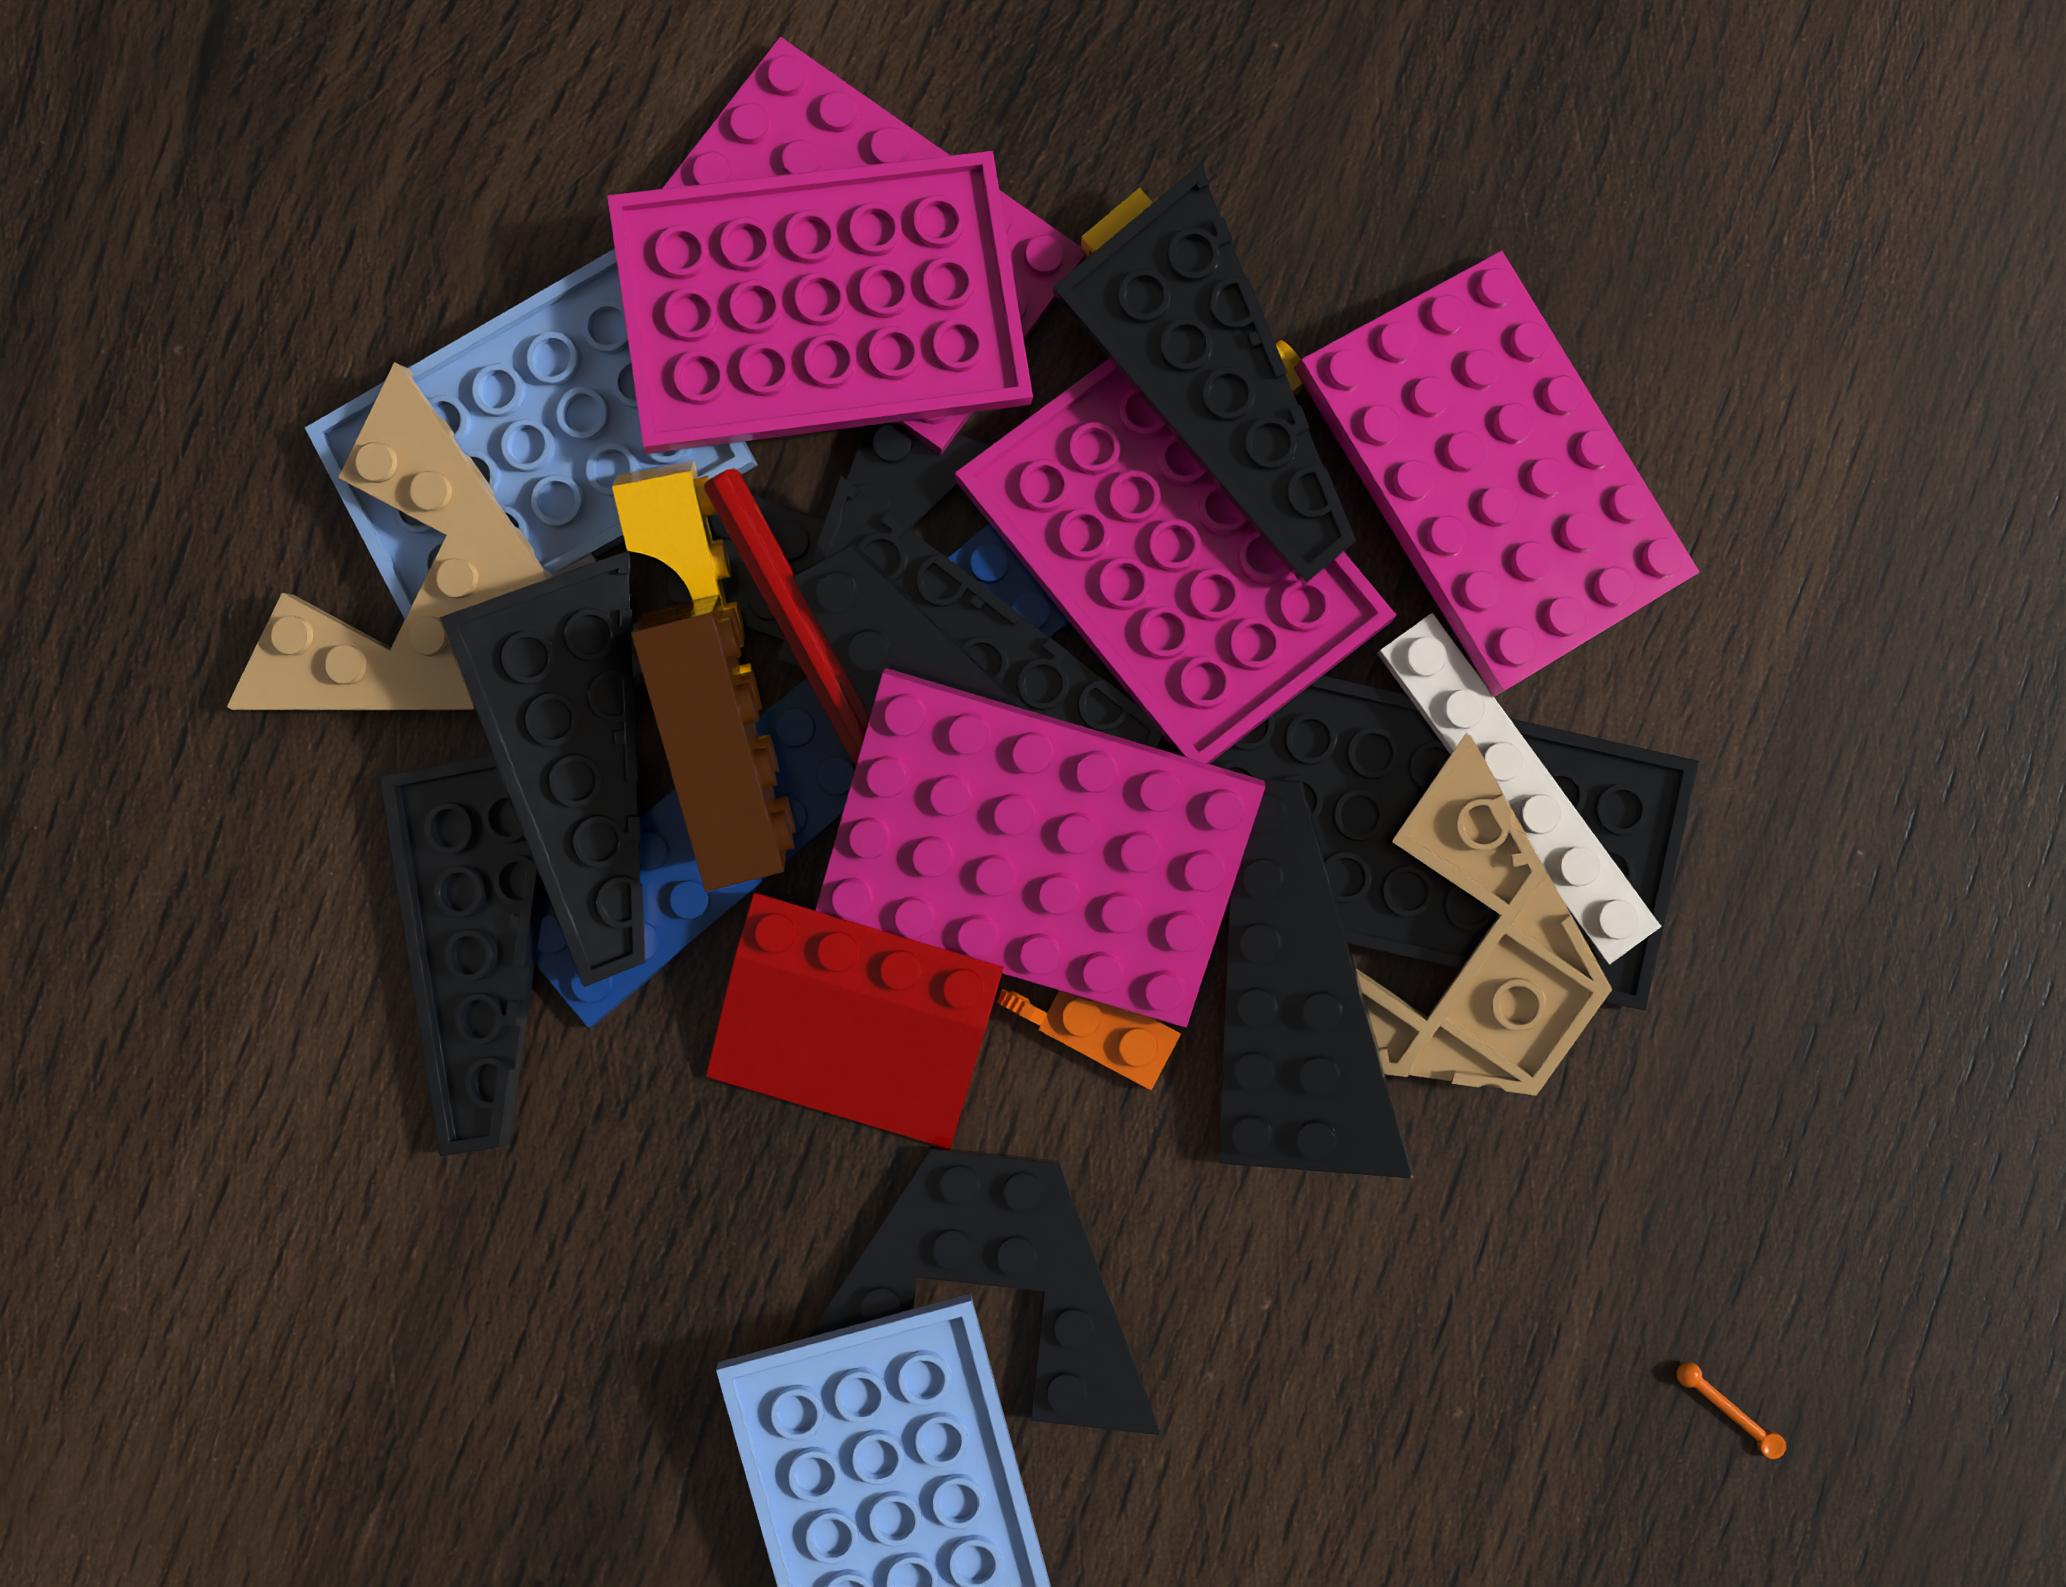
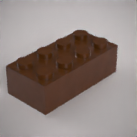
[631,594,796,892]

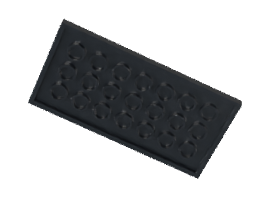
[1176,676,1699,1011]

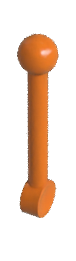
[1676,1362,1786,1459]

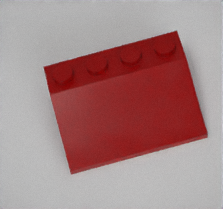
[706,893,1004,1149]

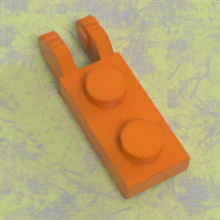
[996,989,1181,1090]

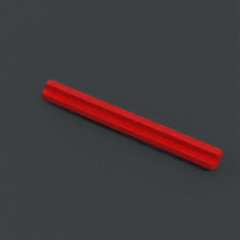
[704,468,870,766]

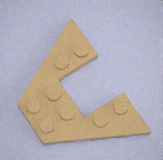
[227,362,552,711]
[1356,733,1612,1096]

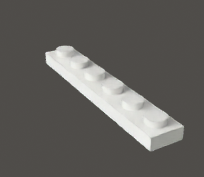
[1377,613,1661,965]

